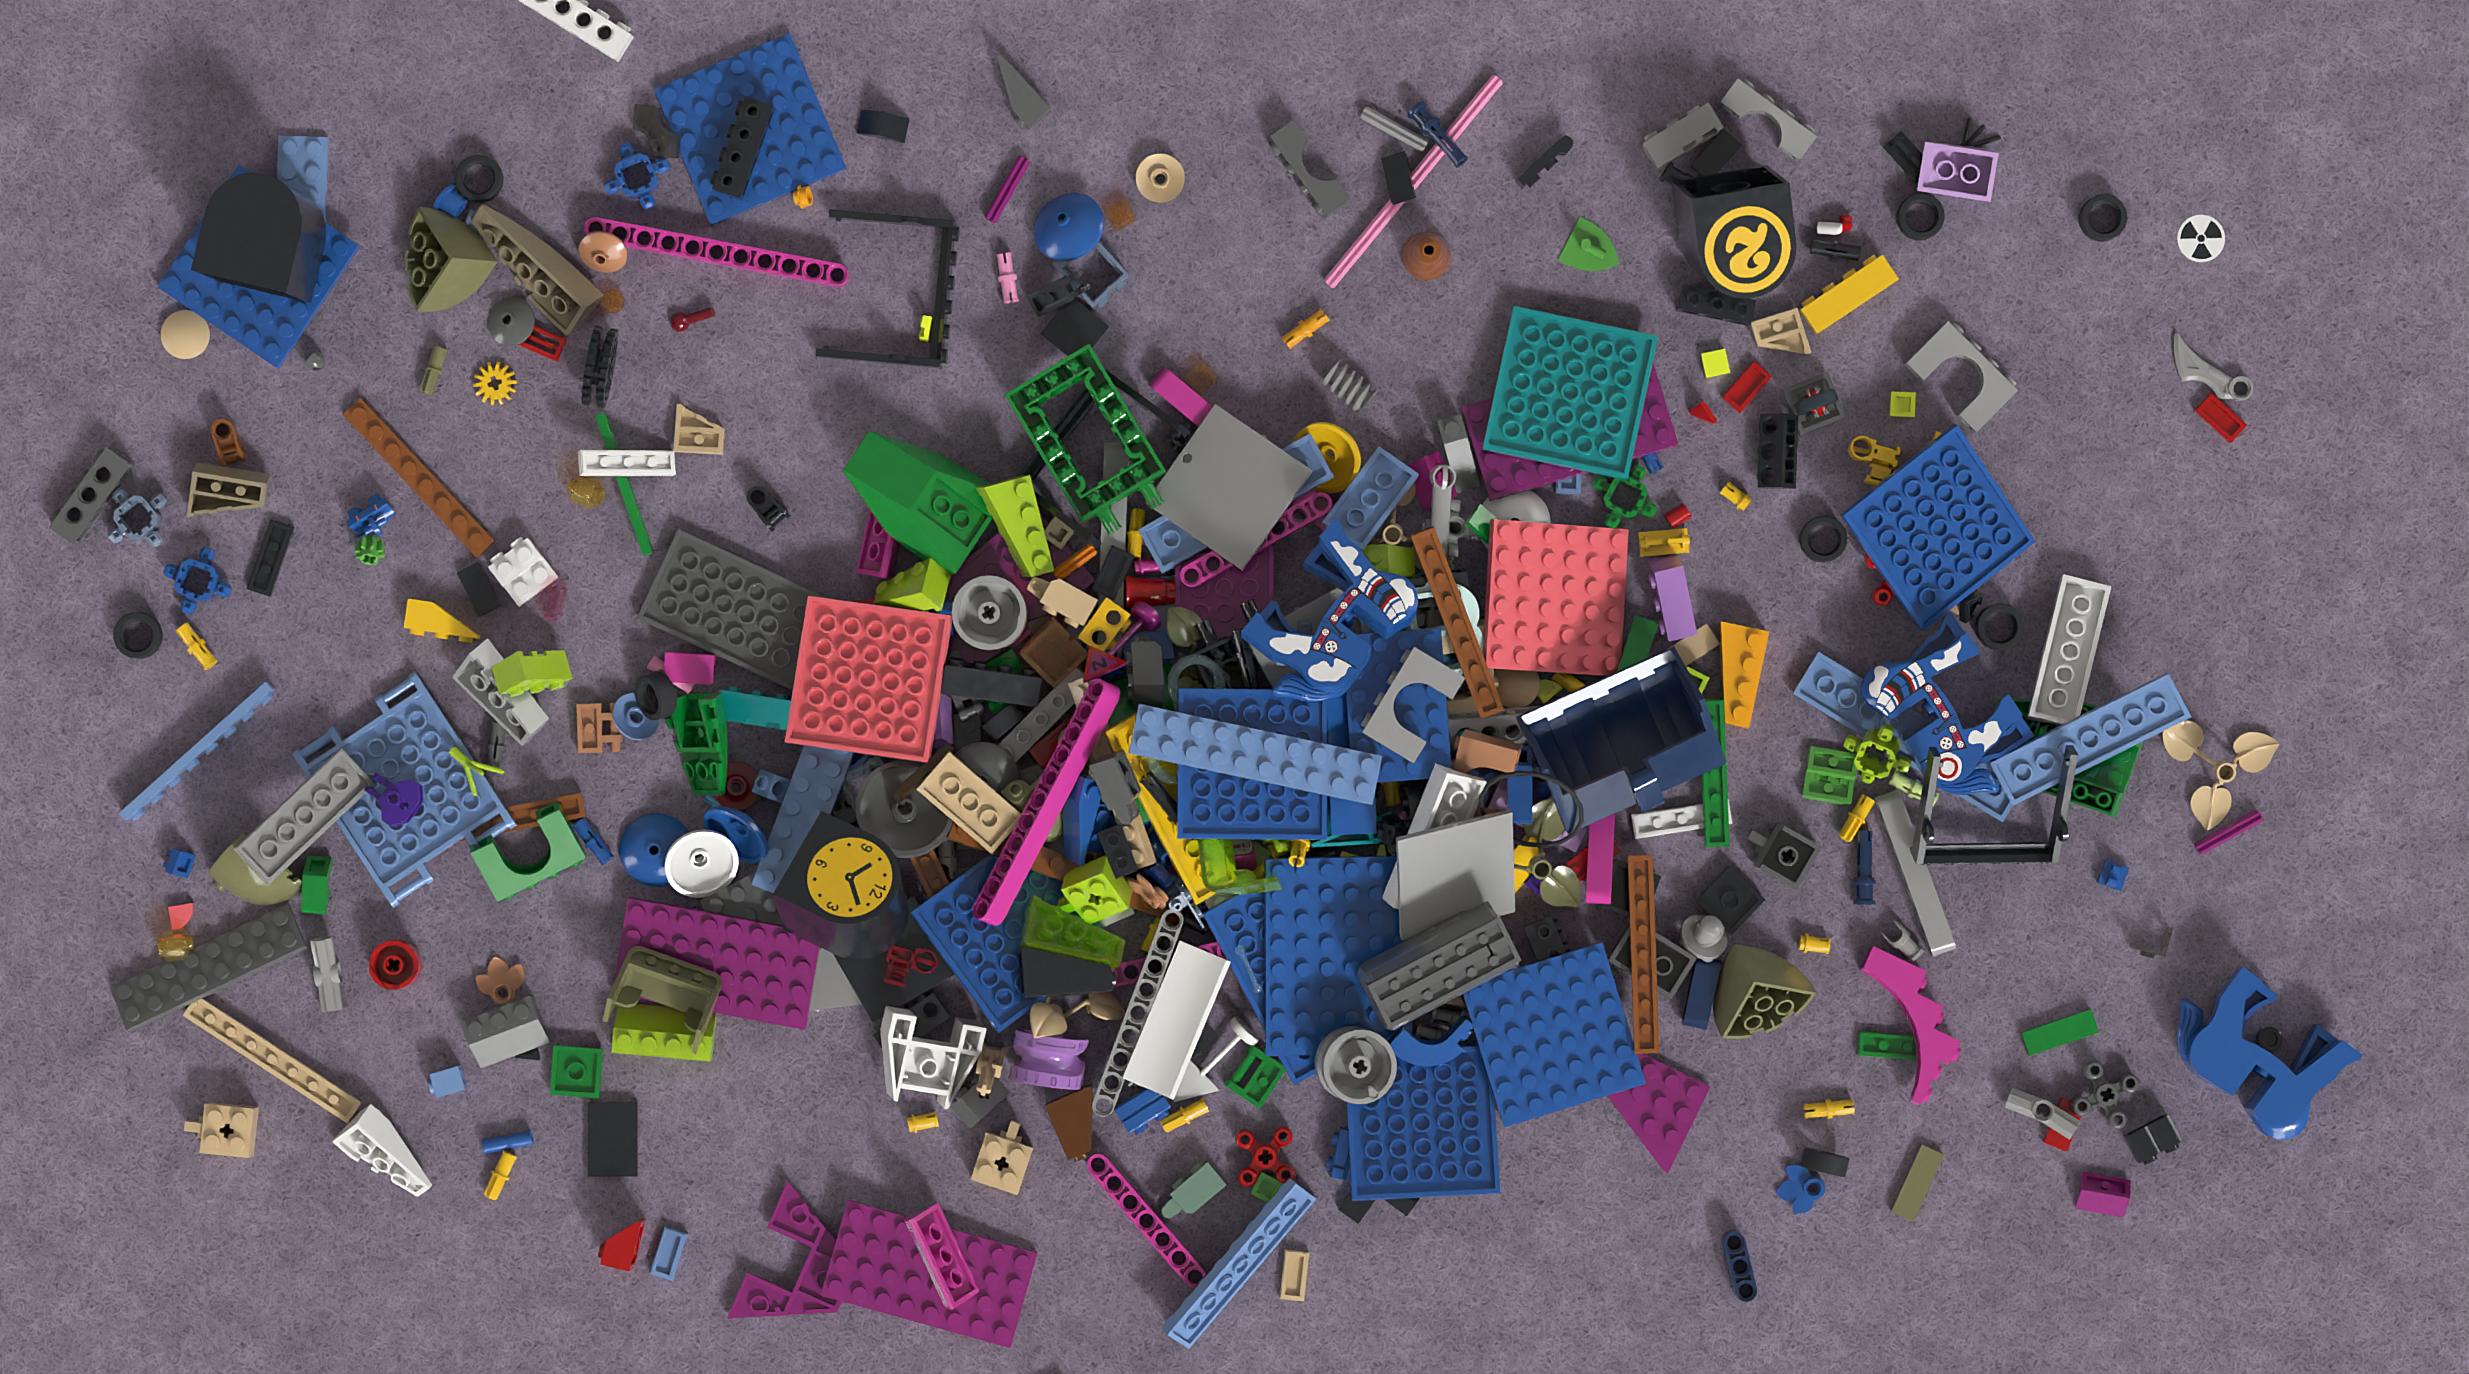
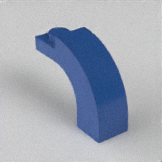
[1386,1014,1474,1066]

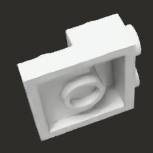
[488,537,559,607]

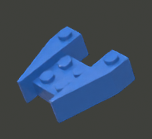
[1063,773,1152,866]

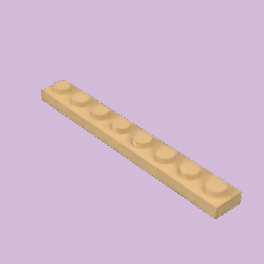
[1068,678,1157,869]
[183,998,362,1123]

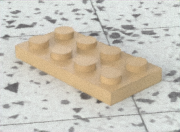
[916,751,1022,854]

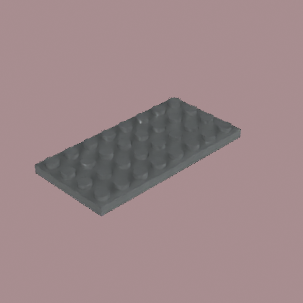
[637,529,829,690]

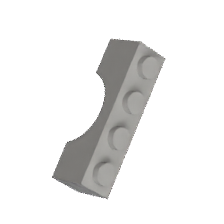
[1719,79,1817,163]

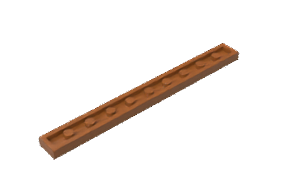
[947,821,1183,925]

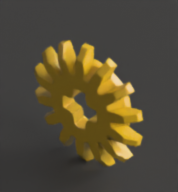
[473,361,517,406]

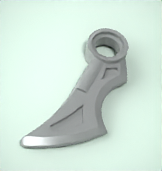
[2173,333,2253,401]

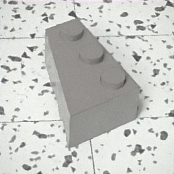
[1642,102,1724,171]

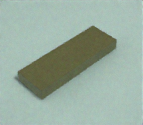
[1890,1144,1944,1222]

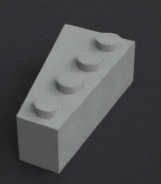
[452,638,549,746]

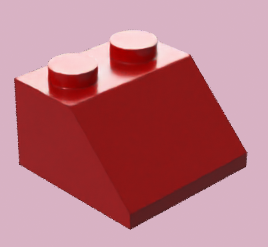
[598,1218,646,1271]

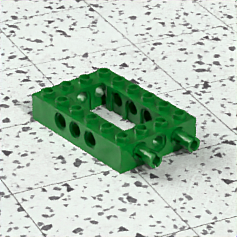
[1004,344,1166,535]

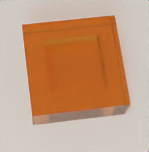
[1104,198,1137,232]
[1184,361,1219,396]

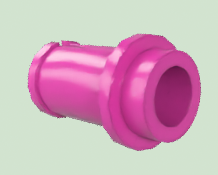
[1134,558,1161,577]

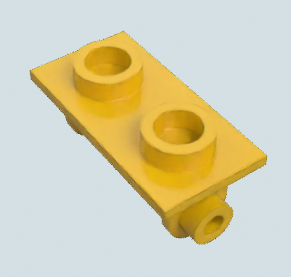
[1638,528,1690,557]

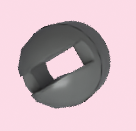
[303,349,325,371]

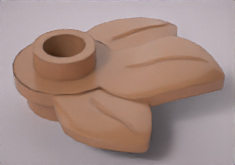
[1127,874,1169,909]
[476,957,525,1005]

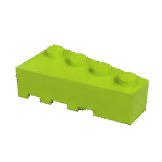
[976,475,1054,577]

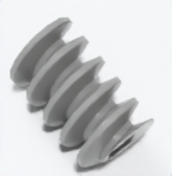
[1322,359,1378,411]

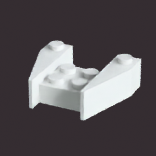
[880,1006,987,1109]

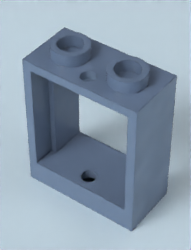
[1053,242,1129,309]

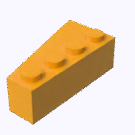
[1718,621,1769,728]

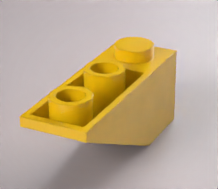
[404,599,480,643]

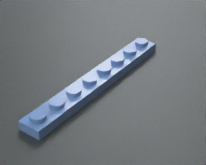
[118,682,276,821]

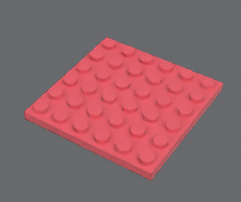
[1483,519,1629,676]
[785,596,952,763]

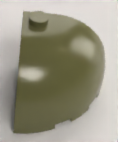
[404,207,498,312]
[209,832,302,905]
[1713,944,1817,1039]

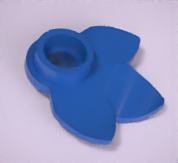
[1776,1165,1825,1214]

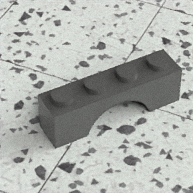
[1269,119,1351,218]

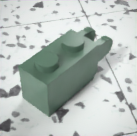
[1161,1161,1227,1219]

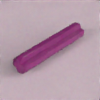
[985,155,1030,223]
[2194,810,2263,854]

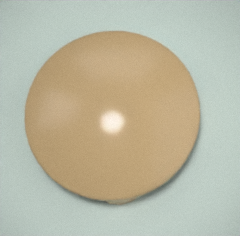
[161,310,210,359]
[1494,669,1541,708]

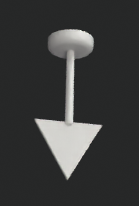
[1174,1016,1259,1102]

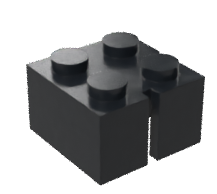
[1596,859,1661,917]

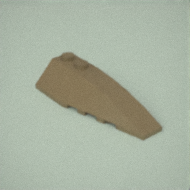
[471,204,604,337]

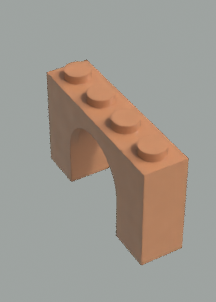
[1451,729,1522,818]

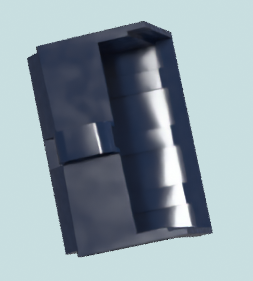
[1516,647,1726,834]

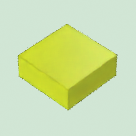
[1700,349,1730,378]
[1889,391,1916,418]

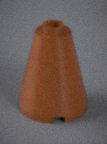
[1402,231,1451,281]

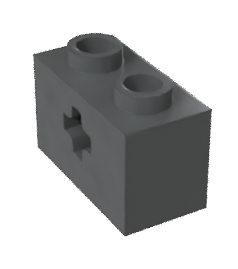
[950,1074,1010,1129]

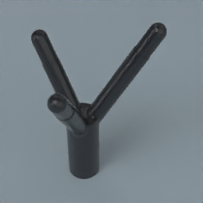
[1960,118,2001,147]

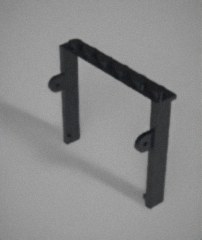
[815,209,960,369]
[1016,368,1190,549]
[1910,745,2078,866]

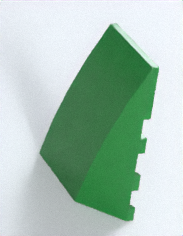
[657,692,727,795]

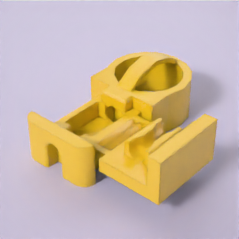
[1848,436,1900,486]

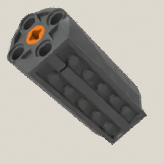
[1357,901,1522,1030]

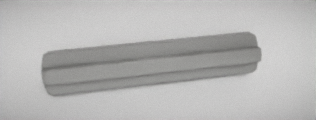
[1360,107,1428,151]

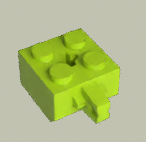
[1057,855,1133,926]

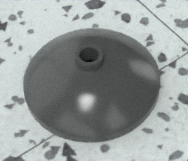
[954,742,1019,797]

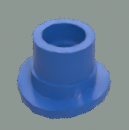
[433,183,467,217]

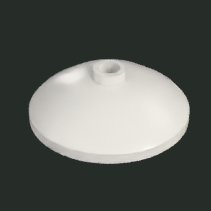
[1480,490,1551,549]
[664,829,738,898]

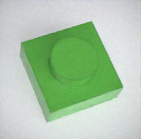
[1250,1171,1282,1202]

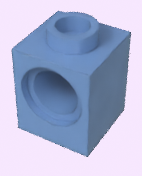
[752,769,791,803]
[428,1065,468,1098]

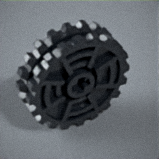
[581,325,619,408]

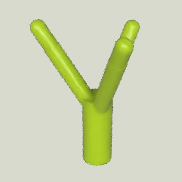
[449,746,504,796]

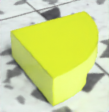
[919,315,933,343]
[1537,679,1563,704]

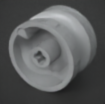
[952,575,1028,651]
[1315,1026,1397,1104]

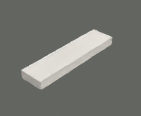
[578,450,676,476]
[1631,799,1732,839]

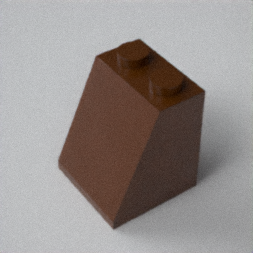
[1045,1084,1093,1162]

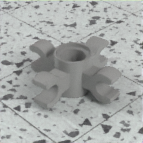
[1421,499,1479,561]

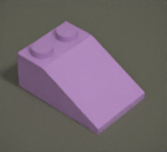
[1917,142,1999,202]

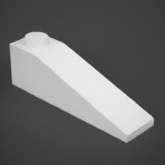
[332,1104,432,1197]

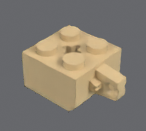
[1027,576,1099,628]
[184,1102,259,1158]
[971,1120,1034,1195]

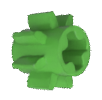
[354,534,385,565]

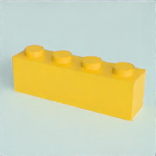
[1799,255,1899,335]

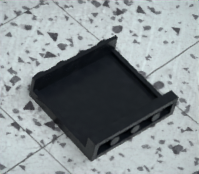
[833,894,955,1022]

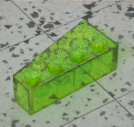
[1019,895,1125,969]

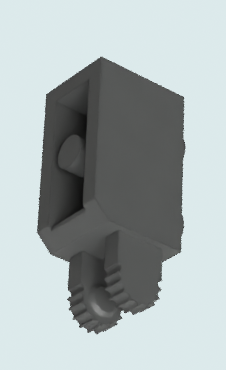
[1089,749,1141,825]

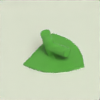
[1558,217,1619,271]

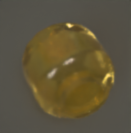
[567,475,606,509]
[157,928,194,962]

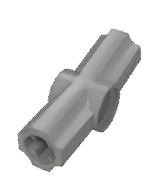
[310,936,344,1012]
[2005,1088,2081,1140]

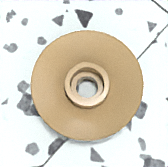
[1136,153,1185,203]

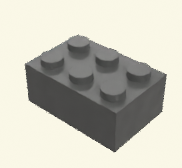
[1607,922,1697,1000]

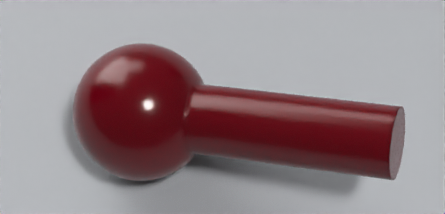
[670,307,715,332]

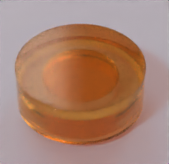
[600,289,625,314]

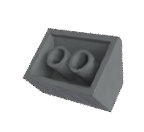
[460,996,551,1069]

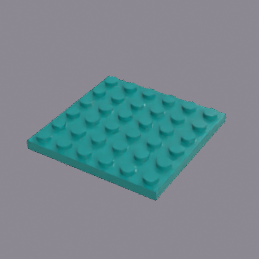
[1483,306,1658,480]

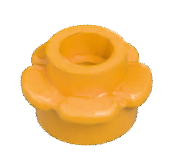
[793,185,813,209]

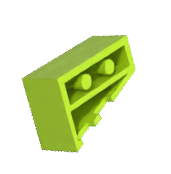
[873,558,951,612]
[492,650,573,697]

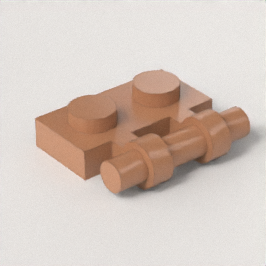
[576,703,623,753]

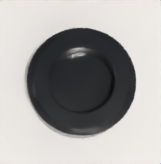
[2256,1027,2282,1052]

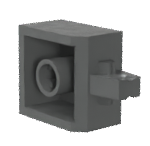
[1126,636,1164,710]
[1746,822,1822,890]

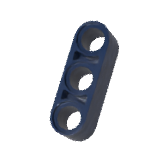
[1682,957,1721,1030]
[1721,1230,1757,1302]

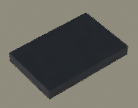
[588,1102,638,1177]

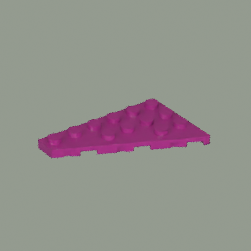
[1607,1054,1710,1173]

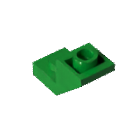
[301,856,333,914]

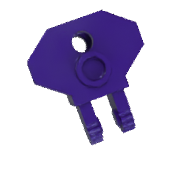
[364,773,424,827]

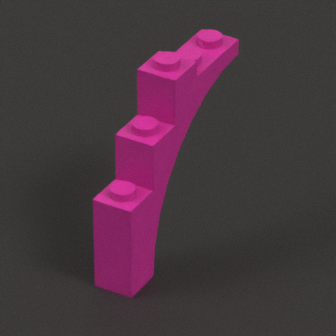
[1860,946,1961,1105]

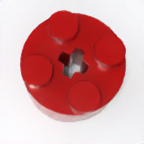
[369,940,422,990]

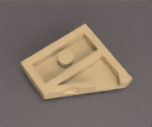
[1750,308,1811,355]
[673,404,725,455]

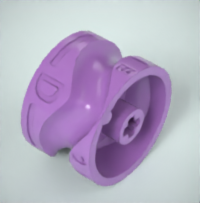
[1009,1029,1089,1090]

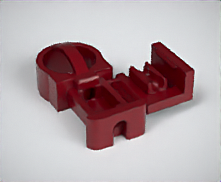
[883,945,938,988]

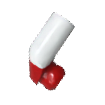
[1817,215,1853,235]

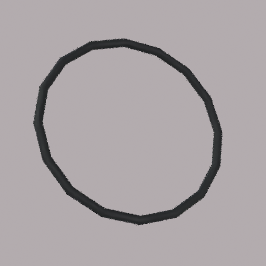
[1479,770,1584,848]

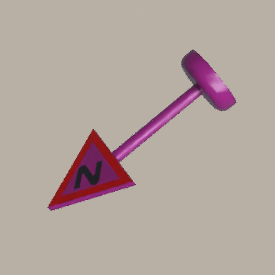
[1083,601,1162,683]

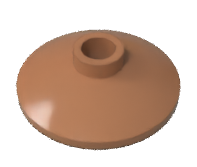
[579,231,628,273]

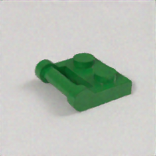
[1223,1045,1286,1109]

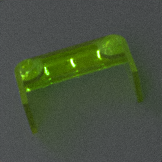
[1198,839,1283,895]

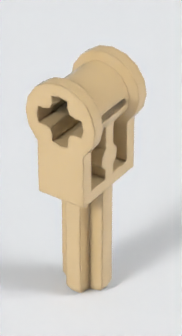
[976,1042,1007,1096]

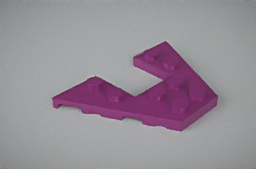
[727,1182,842,1319]

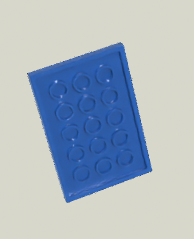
[1346,628,1451,782]

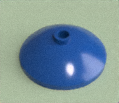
[1034,193,1105,261]
[703,806,768,863]
[619,813,689,887]

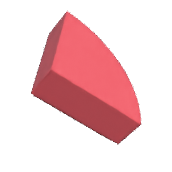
[168,903,194,931]

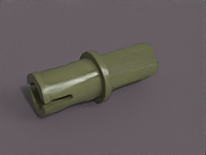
[419,345,448,395]

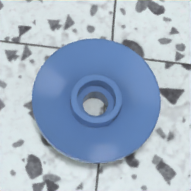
[612,693,659,740]

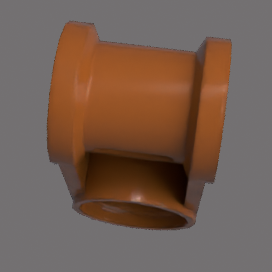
[211,419,247,467]

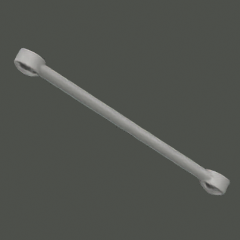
[1424,464,1456,629]

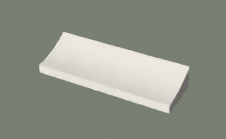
[2026,574,2111,725]
[1382,764,1487,909]
[1123,941,1231,1099]

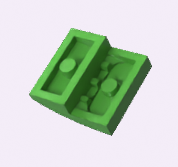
[1801,746,1857,806]

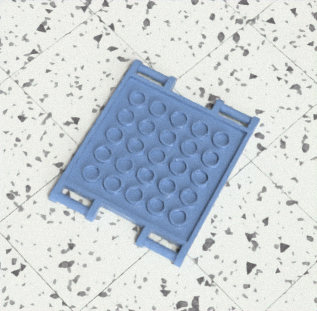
[292,671,517,908]

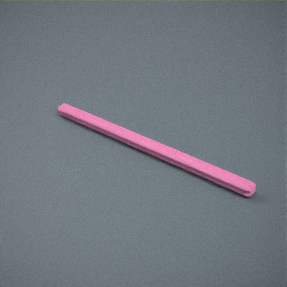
[1324,75,1502,288]

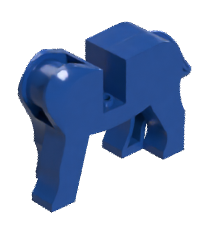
[2176,966,2363,1140]

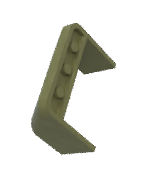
[603,946,722,1054]

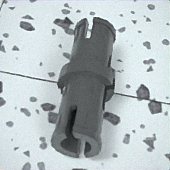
[486,721,506,772]

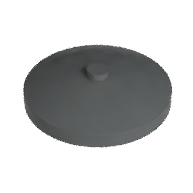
[855,760,953,858]

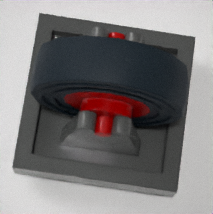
[1782,372,1846,436]

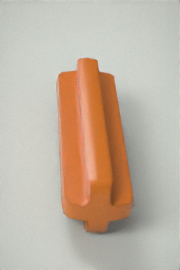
[1053,544,1097,580]

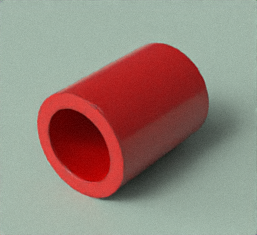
[1664,503,1692,529]

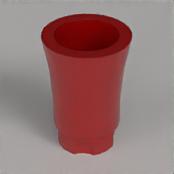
[1124,576,1175,610]

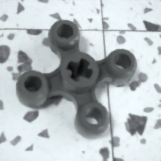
[2070,1060,2139,1129]

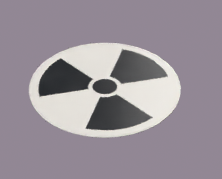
[2177,215,2225,262]

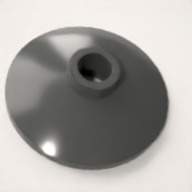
[488,297,535,346]

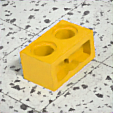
[1078,597,1132,653]

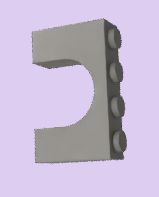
[1904,321,2018,434]
[1360,647,1465,763]

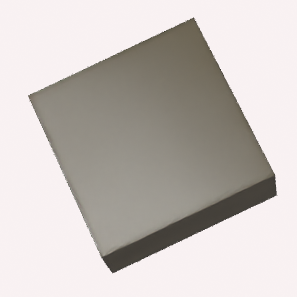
[1044,517,1074,551]

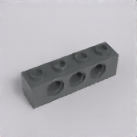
[49,447,135,545]

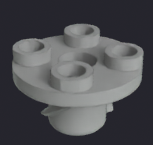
[1679,915,1727,962]

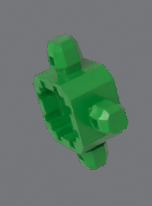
[1592,464,1658,529]

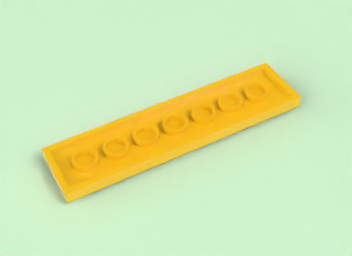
[1103,713,1238,905]

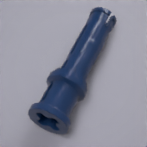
[1407,101,1468,168]
[1853,830,1876,905]

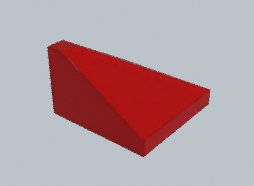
[1688,401,1717,425]

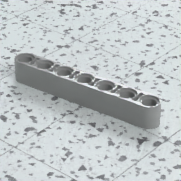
[1874,789,1956,957]

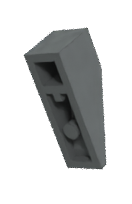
[997,54,1051,130]
[1436,414,1480,493]

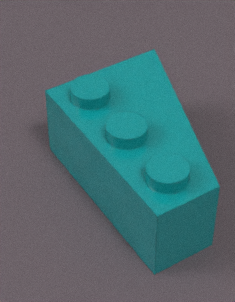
[719,686,791,730]

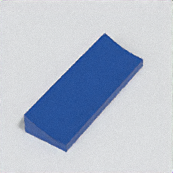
[1327,692,1377,835]

